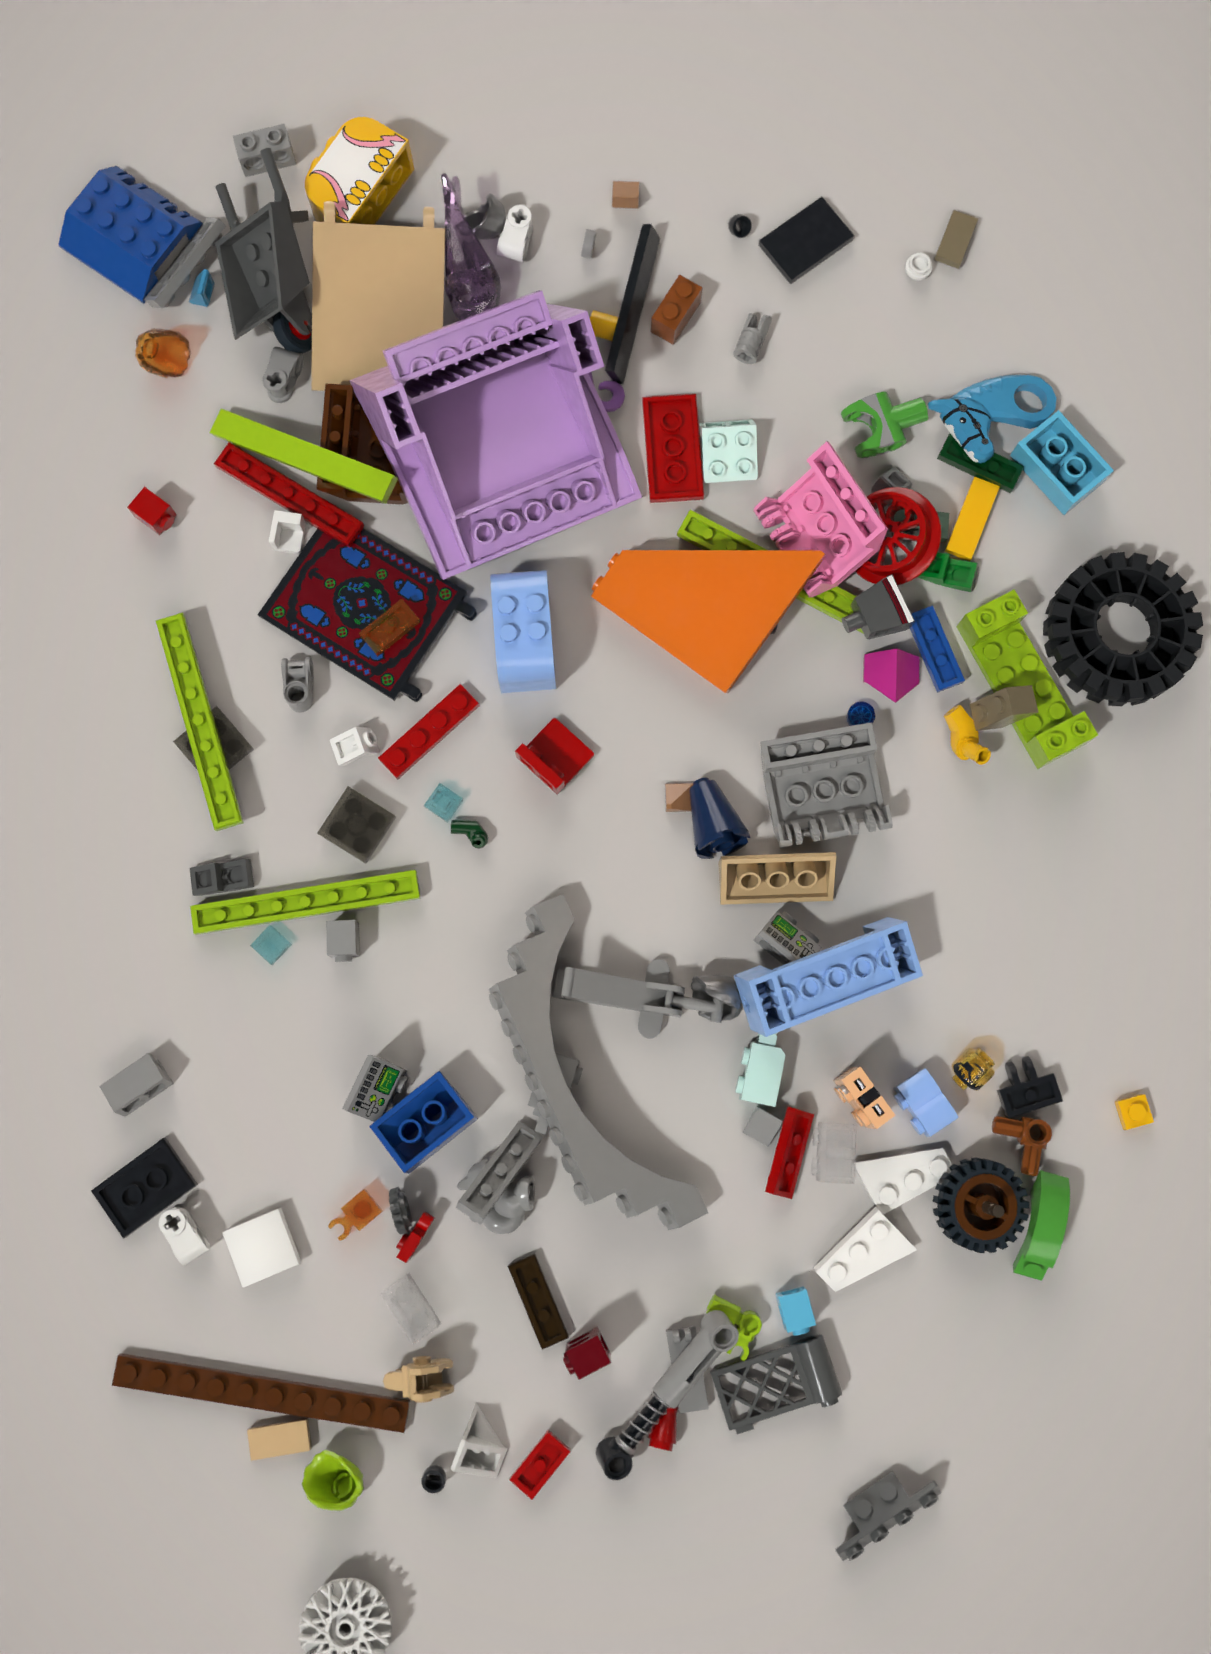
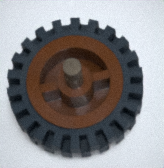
[933,1158,1029,1253]

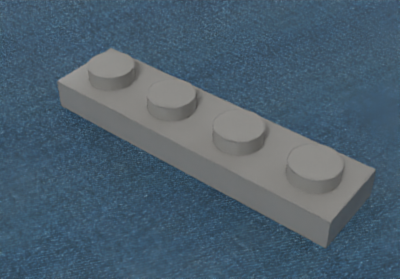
[144,218,226,308]
[456,1121,543,1224]

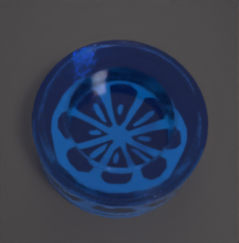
[846,702,875,726]

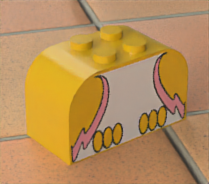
[305,117,414,225]

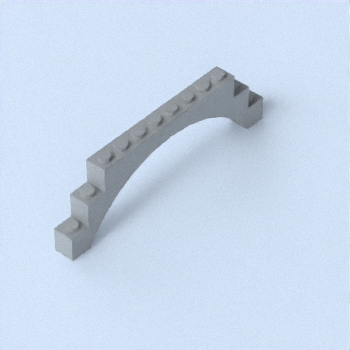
[489,894,708,1230]

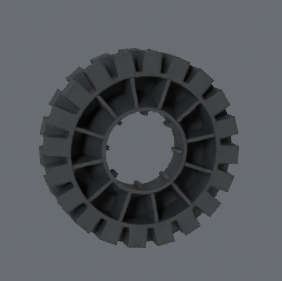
[1043,552,1203,707]

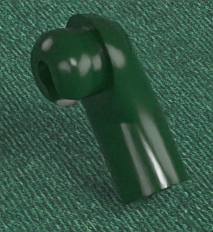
[451,820,488,849]

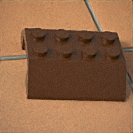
[316,383,408,505]

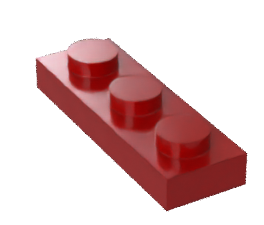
[765,1106,814,1199]

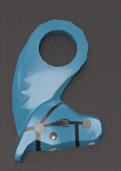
[928,375,1057,463]

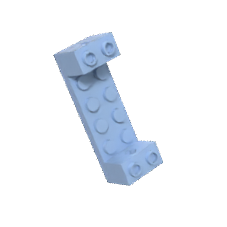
[733,917,923,1037]

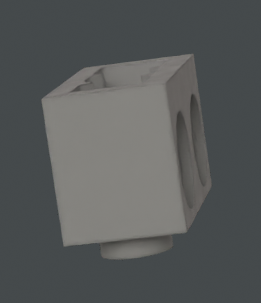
[233,123,296,177]

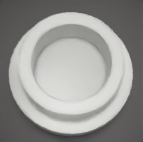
[905,253,932,280]

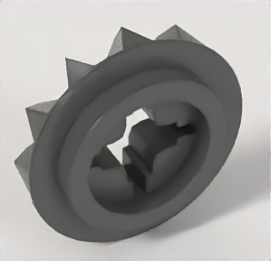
[389,1187,412,1235]

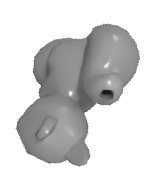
[457,1158,535,1234]

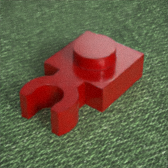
[396,1211,435,1263]

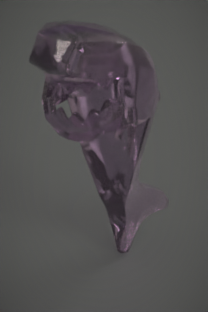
[441,173,501,321]

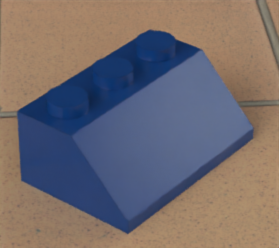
[369,1071,478,1174]

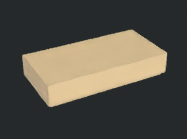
[247,1418,312,1461]

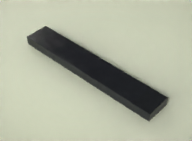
[605,224,660,384]

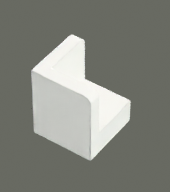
[269,510,306,554]

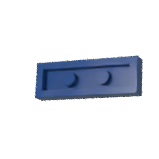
[910,605,965,693]

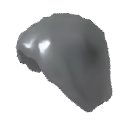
[458,193,506,239]
[691,975,743,1020]

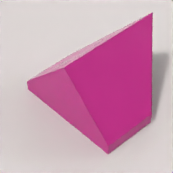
[863,648,920,703]

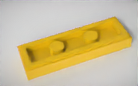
[944,476,1000,562]

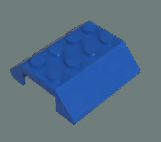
[58,166,203,304]

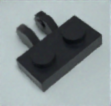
[997,1056,1063,1118]

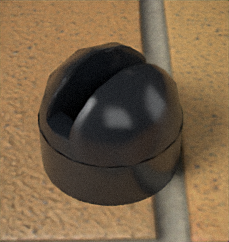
[728,214,752,238]
[421,1465,446,1493]

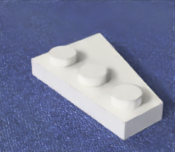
[852,1147,952,1215]
[813,1207,917,1292]

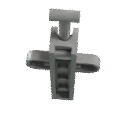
[553,959,724,1039]

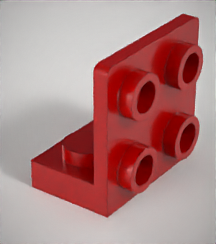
[515,718,594,795]

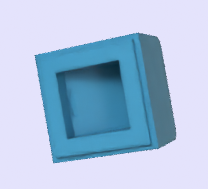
[189,269,215,307]

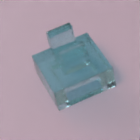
[424,783,463,823]

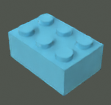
[1010,410,1114,515]

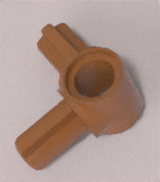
[992,1116,1052,1176]

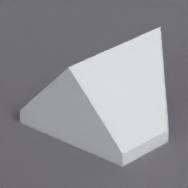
[450,1402,507,1478]

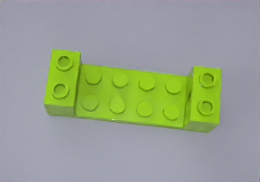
[956,589,1098,770]

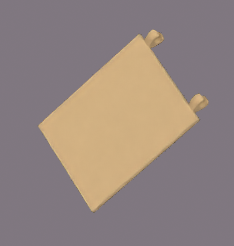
[311,201,445,391]

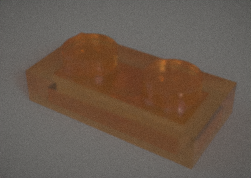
[359,599,420,657]

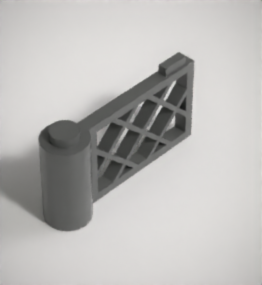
[710,1334,842,1434]

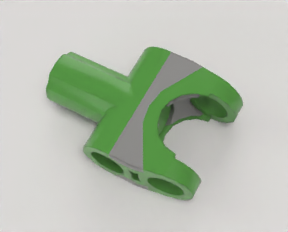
[841,392,928,458]

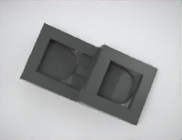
[190,858,254,896]

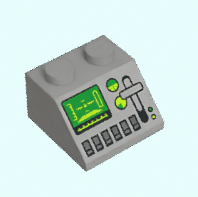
[753,911,822,965]
[342,1054,408,1122]

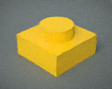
[1115,1094,1154,1130]

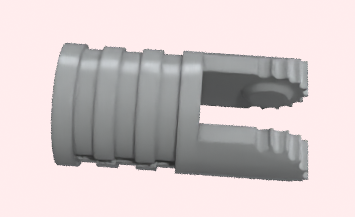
[733,313,772,364]

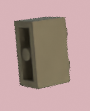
[969,685,1038,731]

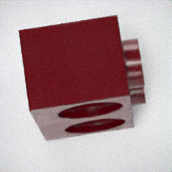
[563,1327,611,1380]

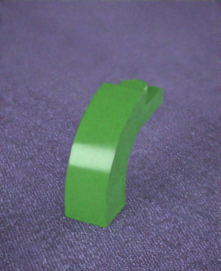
[1013,1170,1070,1281]

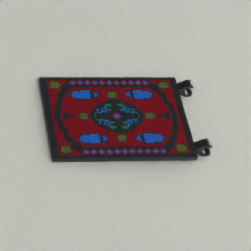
[258,528,477,702]

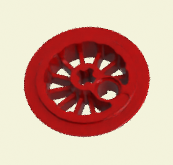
[855,487,941,585]

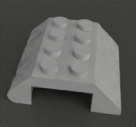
[760,722,892,848]

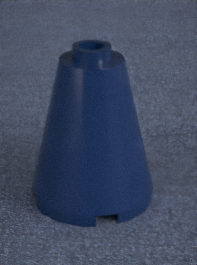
[689,778,750,859]

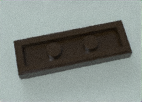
[508,1254,569,1350]

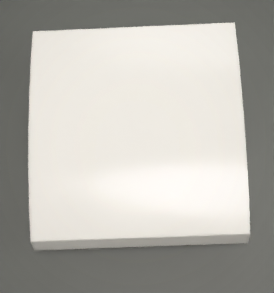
[222,1208,302,1287]

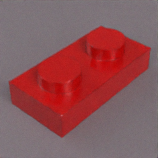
[509,1430,571,1500]

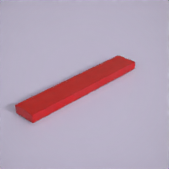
[214,442,365,548]

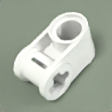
[497,205,533,262]
[159,1207,211,1266]

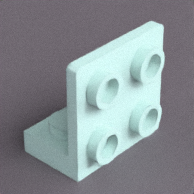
[699,419,758,483]

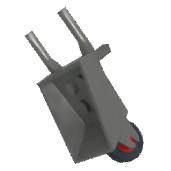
[215,148,312,354]

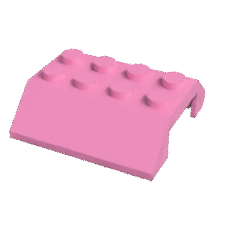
[753,441,888,597]

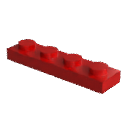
[378,684,480,780]

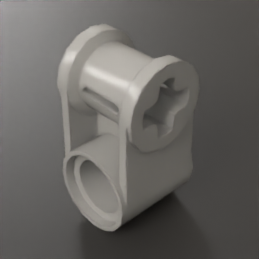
[262,346,304,403]
[281,657,314,712]

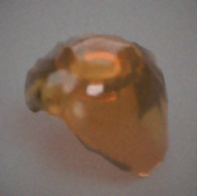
[135,328,191,378]

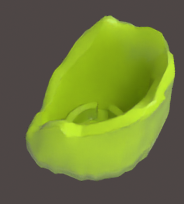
[302,1450,364,1511]

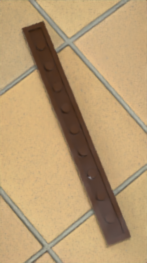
[112,1353,410,1433]

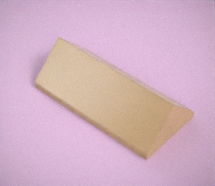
[718,852,836,905]

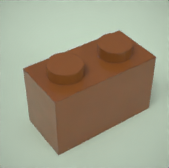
[651,274,703,345]

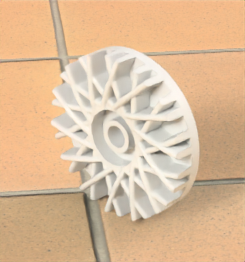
[299,1578,392,1654]

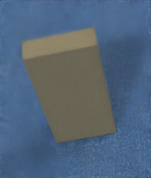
[934,210,978,269]

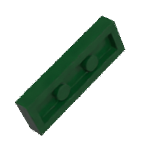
[937,433,1024,493]

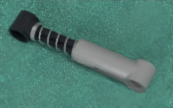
[595,1310,739,1480]

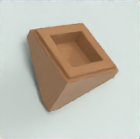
[665,783,693,812]

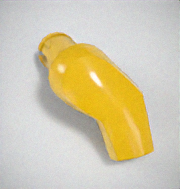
[943,705,991,765]

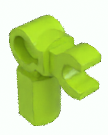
[706,1295,762,1361]

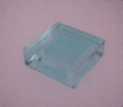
[250,925,292,965]

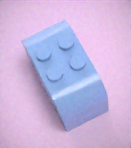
[490,570,556,693]

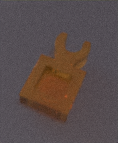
[328,1189,383,1241]

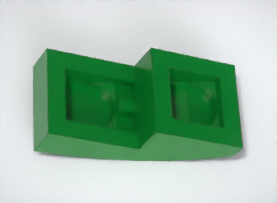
[918,552,978,592]

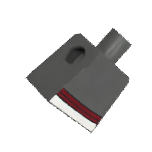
[842,574,915,639]

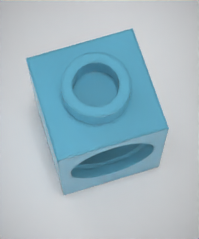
[775,1286,816,1336]

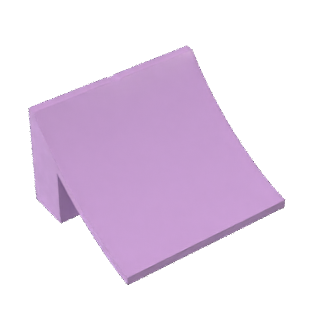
[350,290,642,580]

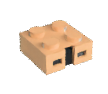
[833,1066,896,1129]

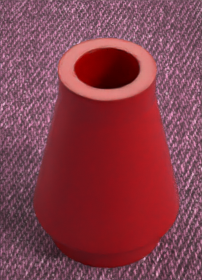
[648,1407,678,1452]

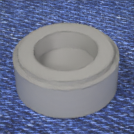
[581,229,596,258]

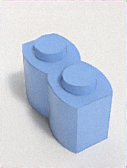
[894,1068,959,1137]

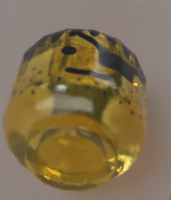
[951,1048,995,1091]

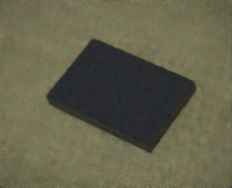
[758,196,854,284]
[91,1138,198,1239]

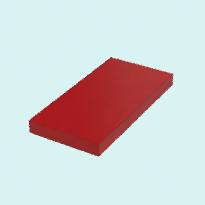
[642,394,704,503]

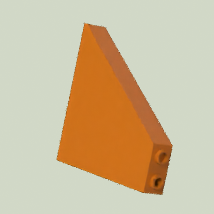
[591,550,826,693]

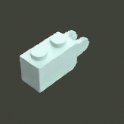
[735,1032,786,1107]

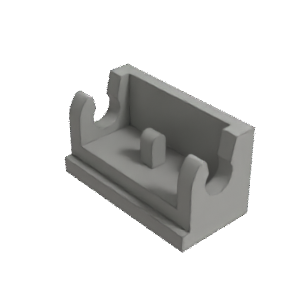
[99,1053,174,1117]

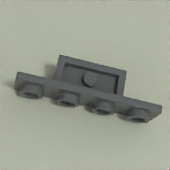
[835,1471,941,1561]

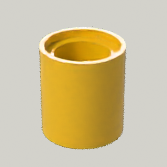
[590,310,618,341]

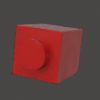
[127,486,177,535]

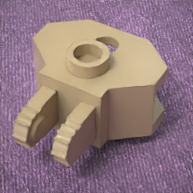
[382,1356,454,1403]

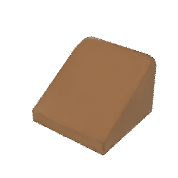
[612,181,639,209]

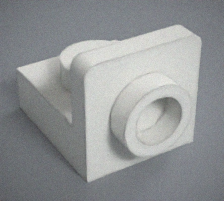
[330,727,379,766]

